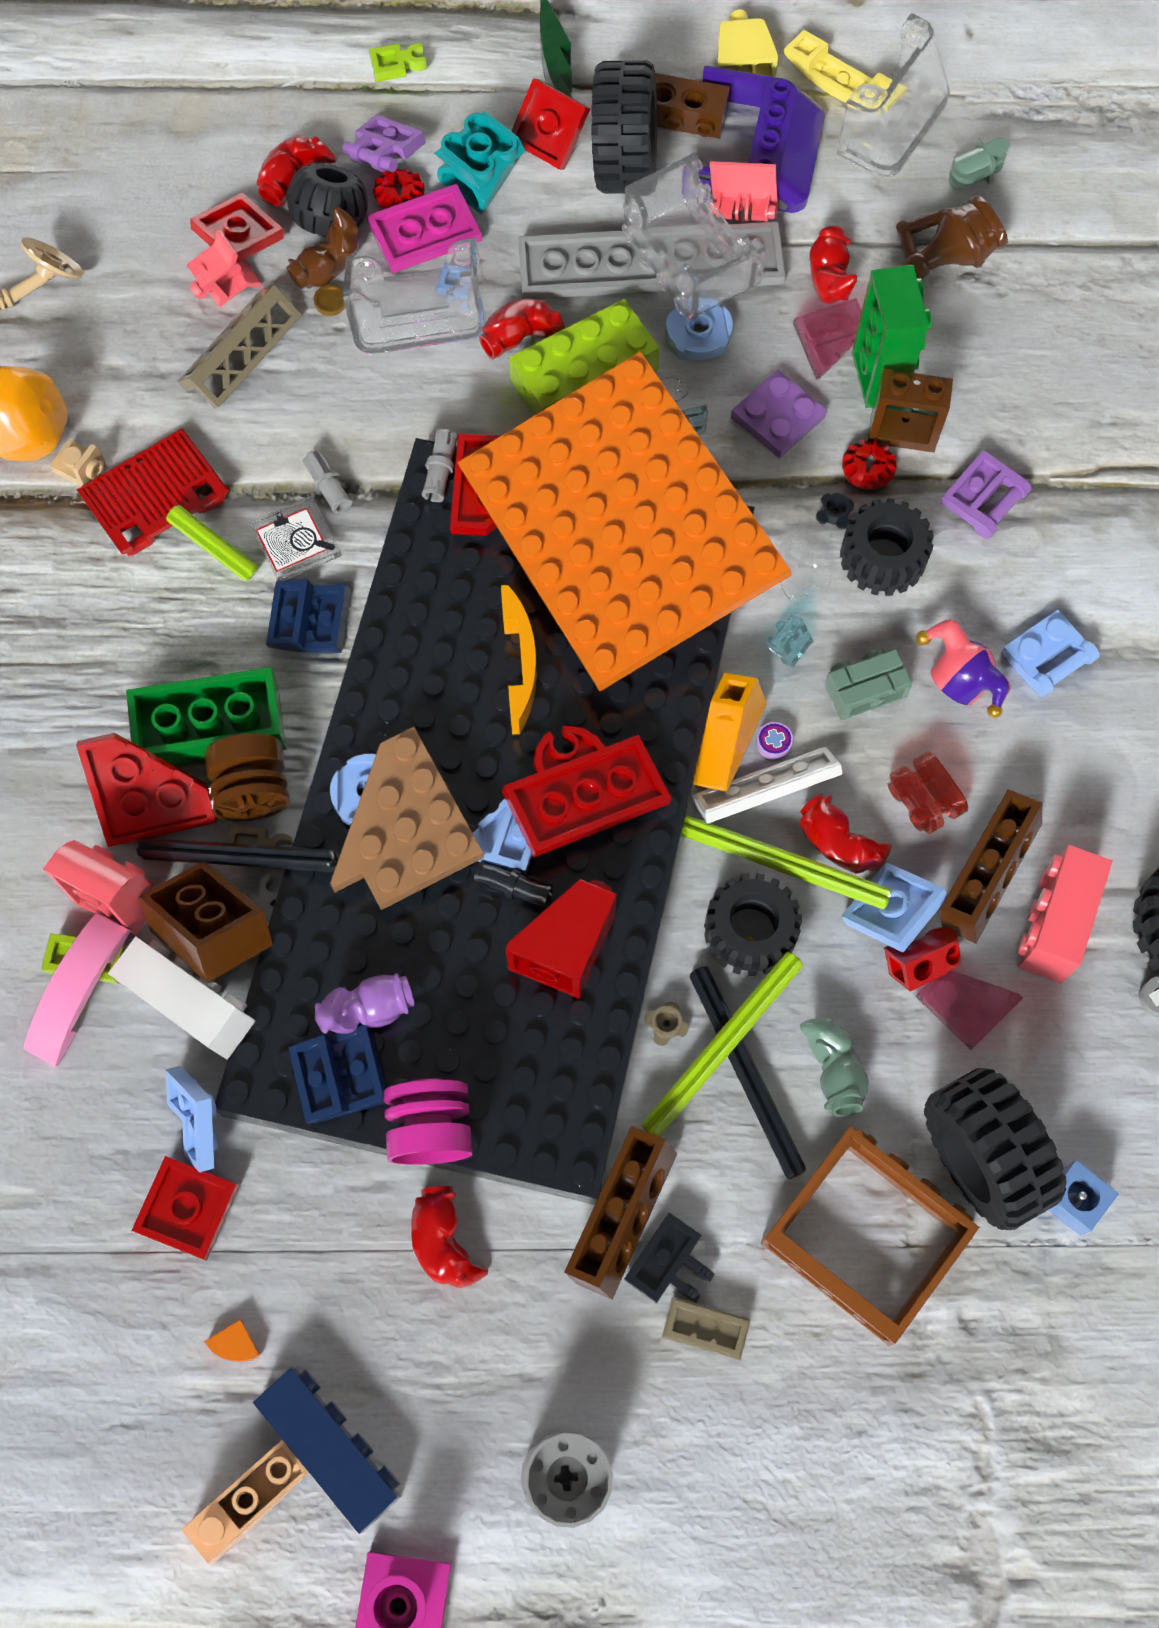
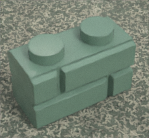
[825,649,912,720]

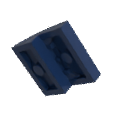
[266,579,351,654]
[288,1025,387,1124]

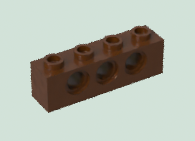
[655,73,730,139]
[940,789,1043,944]
[564,1126,677,1300]

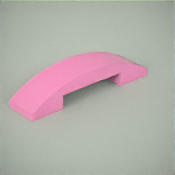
[23,913,131,1066]

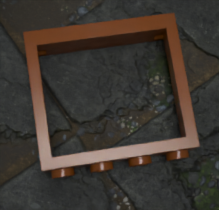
[761,1127,980,1346]

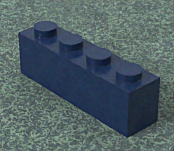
[252,1368,401,1534]

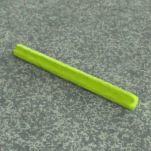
[681,816,891,909]
[642,952,803,1137]

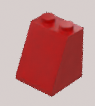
[506,879,617,999]

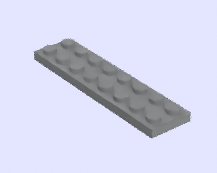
[518,222,785,299]

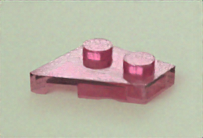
[915,970,1023,1050]

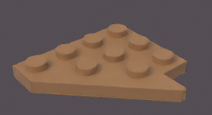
[330,727,484,910]

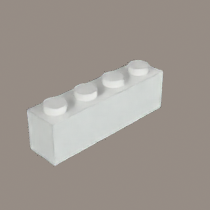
[108,936,255,1060]

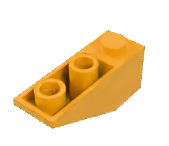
[693,672,767,792]

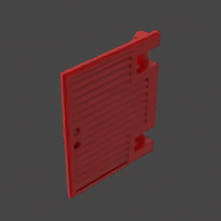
[76,428,229,557]

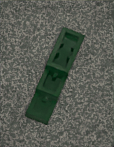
[540,0,573,98]

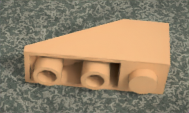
[181,1440,309,1566]

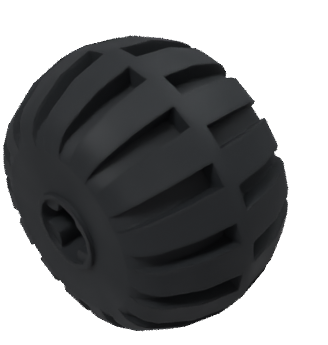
[287,163,368,237]

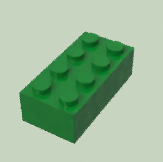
[852,264,932,408]
[126,667,287,767]

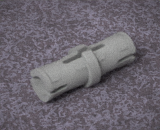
[422,429,458,502]

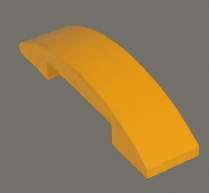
[501,585,537,735]

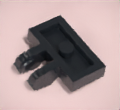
[624,1212,715,1304]

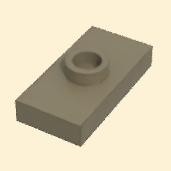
[662,1297,751,1361]

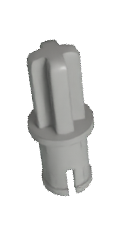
[303,450,352,514]

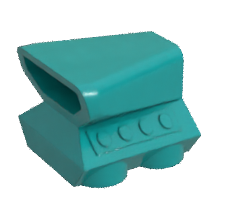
[434,111,525,213]

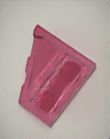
[793,298,862,380]

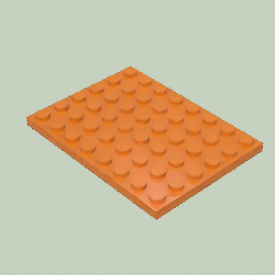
[457,351,792,691]

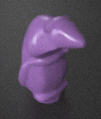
[315,973,414,1034]

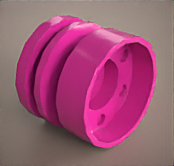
[384,1079,472,1165]

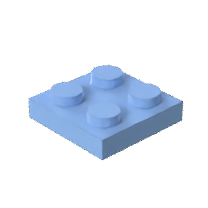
[842,862,948,952]

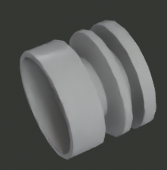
[521,1431,613,1528]

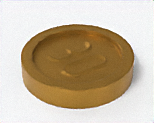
[313,284,347,316]

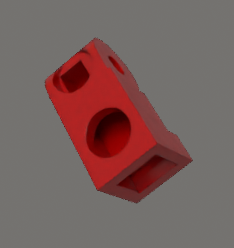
[884,927,961,992]

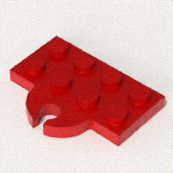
[502,726,672,857]

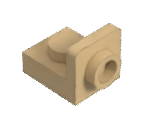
[49,439,106,486]

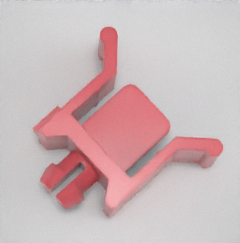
[187,230,262,307]

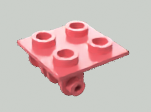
[710,161,778,222]

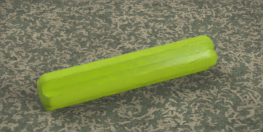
[166,505,258,581]

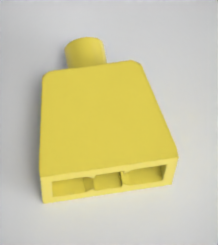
[717,10,778,77]

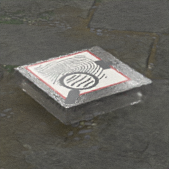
[249,495,342,581]

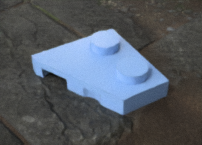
[473,799,532,875]

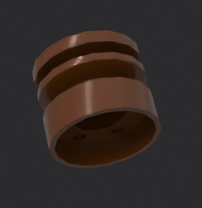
[204,734,290,822]

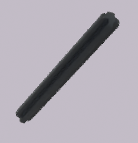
[136,838,339,872]
[690,966,806,1179]

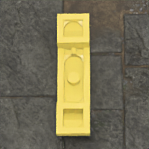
[784,30,904,111]

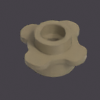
[644,1002,689,1046]

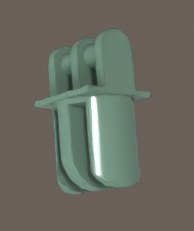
[949,138,1010,189]

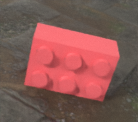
[1016,845,1113,984]

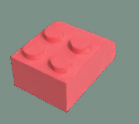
[43,840,154,936]

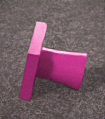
[355,1551,452,1628]

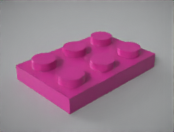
[367,184,482,274]

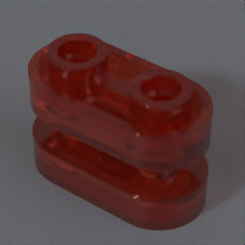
[888,751,968,834]

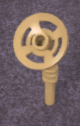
[0,237,84,311]

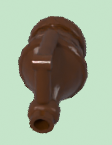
[896,194,1008,279]

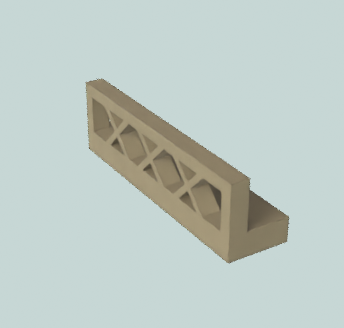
[178,285,301,409]

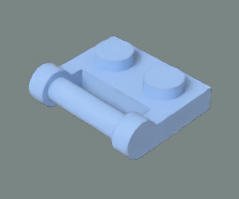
[1001,610,1099,697]

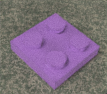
[731,369,827,459]

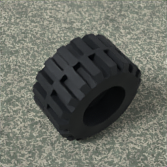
[840,498,934,596]
[704,873,802,976]

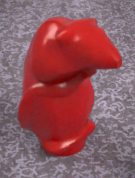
[256,135,337,206]
[809,226,857,304]
[479,299,565,360]
[800,794,892,874]
[411,1186,488,1288]

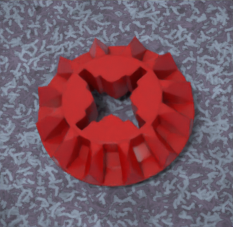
[373,167,425,209]
[842,438,897,490]

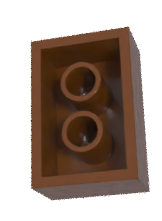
[139,861,273,983]

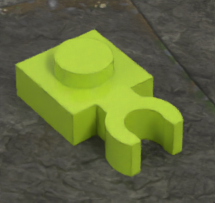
[369,43,427,82]

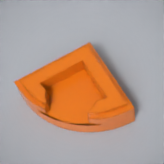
[204,1320,261,1362]

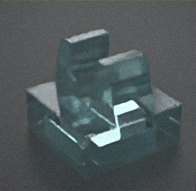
[765,615,813,667]

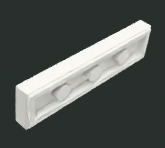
[692,747,842,824]

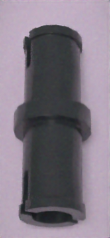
[474,860,554,908]

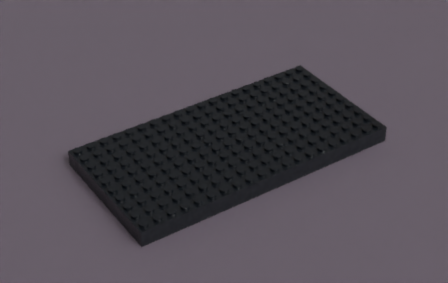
[215,438,755,1205]

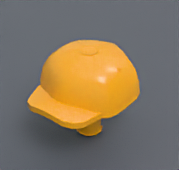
[0,366,68,462]

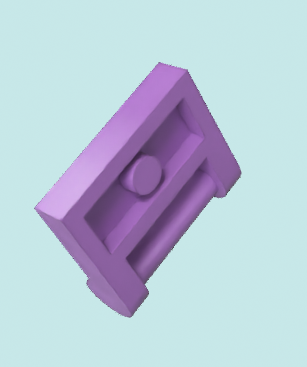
[940,450,1032,539]

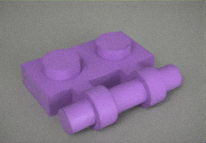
[343,115,426,172]

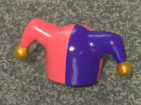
[916,619,1011,718]

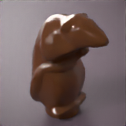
[286,206,360,289]

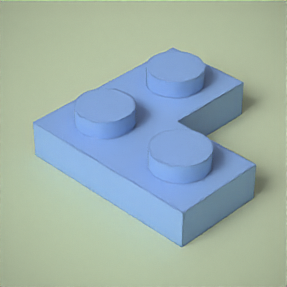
[166,1066,218,1172]

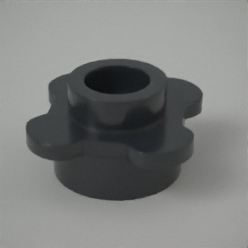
[816,493,854,529]

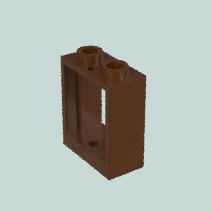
[867,368,953,453]

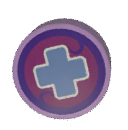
[756,722,793,760]

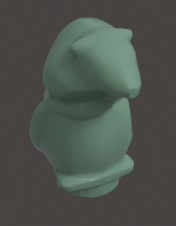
[800,1018,869,1117]

